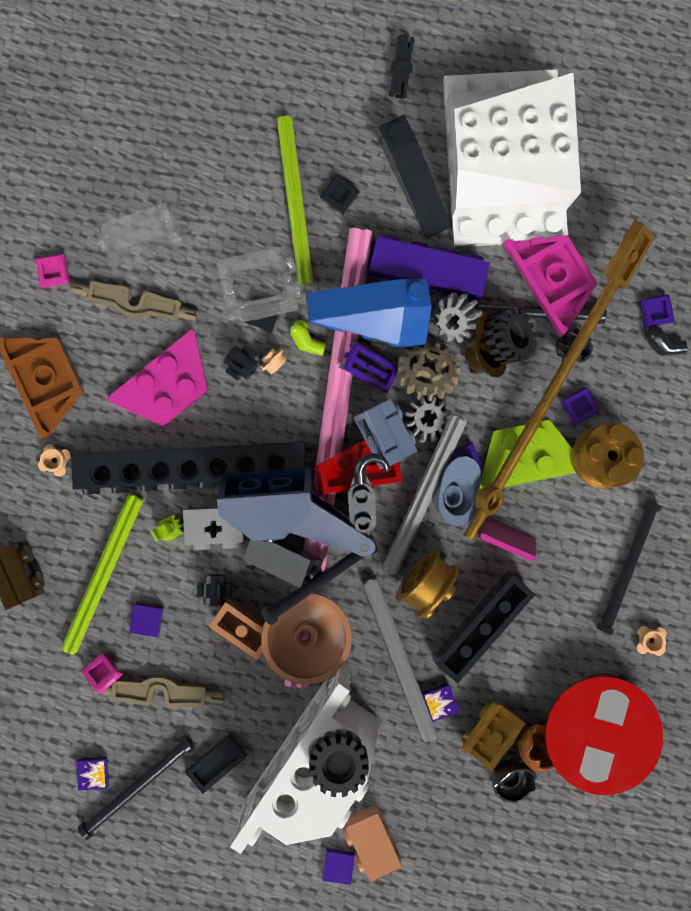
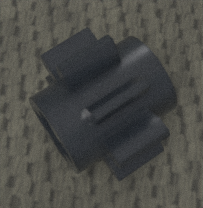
[556,328,593,363]
[223,345,259,381]
[196,574,232,606]

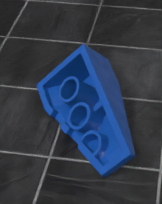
[305,279,432,347]

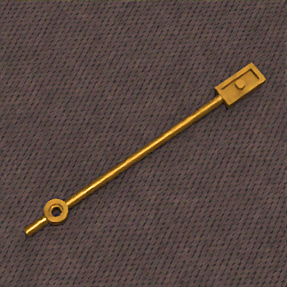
[463,221,655,540]

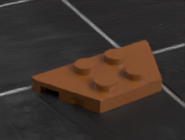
[0,337,85,439]

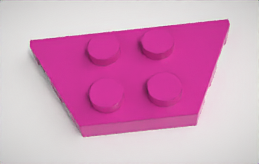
[503,235,598,337]
[106,329,209,426]

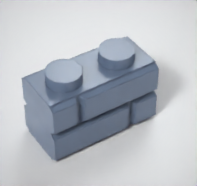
[354,399,417,469]

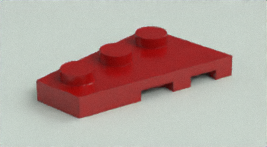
[315,439,403,495]

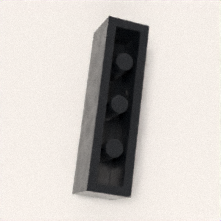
[432,571,536,684]

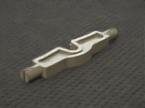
[71,281,199,322]
[94,675,224,708]

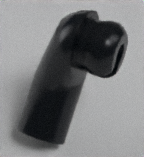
[647,326,688,356]

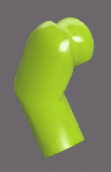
[290,320,326,356]

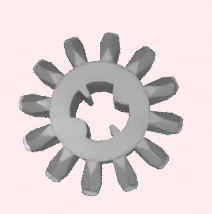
[433,293,482,343]
[404,395,452,443]

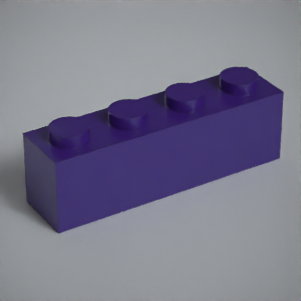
[369,235,490,301]

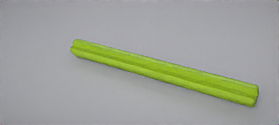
[277,115,313,285]
[61,494,143,655]

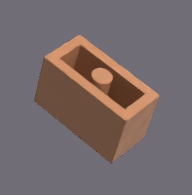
[209,598,265,660]
[343,804,402,882]

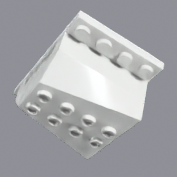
[443,69,581,247]
[230,662,380,854]

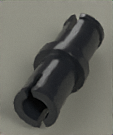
[389,35,415,99]

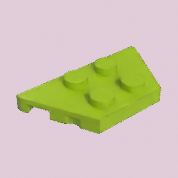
[479,420,576,490]

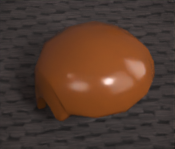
[517,722,554,773]

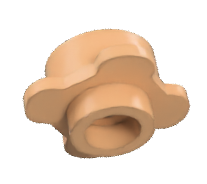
[260,348,287,374]
[38,444,71,476]
[636,625,666,656]

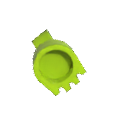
[150,514,184,542]

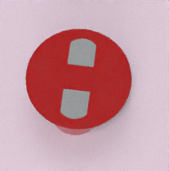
[545,673,663,795]

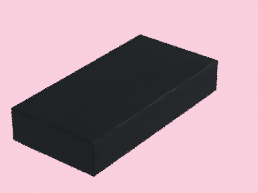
[185,733,248,794]

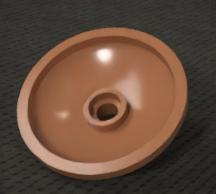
[261,593,352,684]

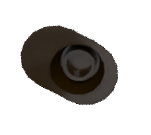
[464,309,506,378]

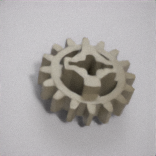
[397,342,461,401]

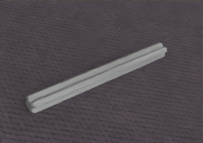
[382,414,467,574]
[363,578,437,742]

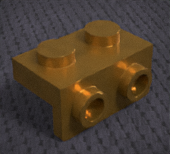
[460,701,527,772]

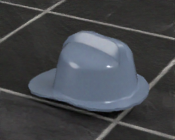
[433,456,481,526]

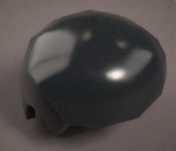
[492,759,538,803]

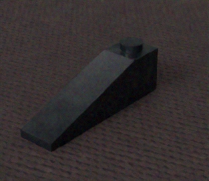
[377,114,452,239]

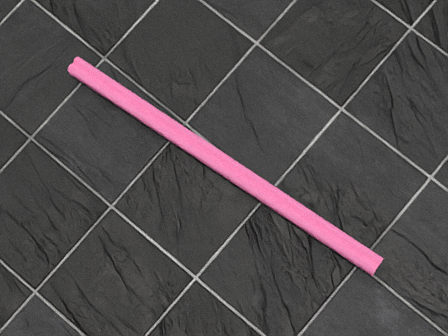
[284,228,373,689]

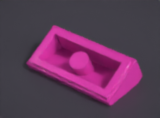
[477,518,536,561]

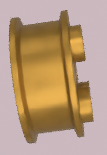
[572,423,644,489]
[395,549,459,619]

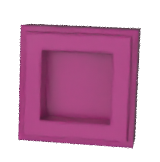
[35,254,70,288]
[81,652,123,694]

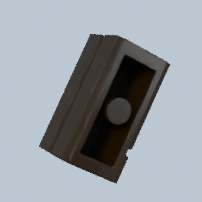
[0,541,45,610]

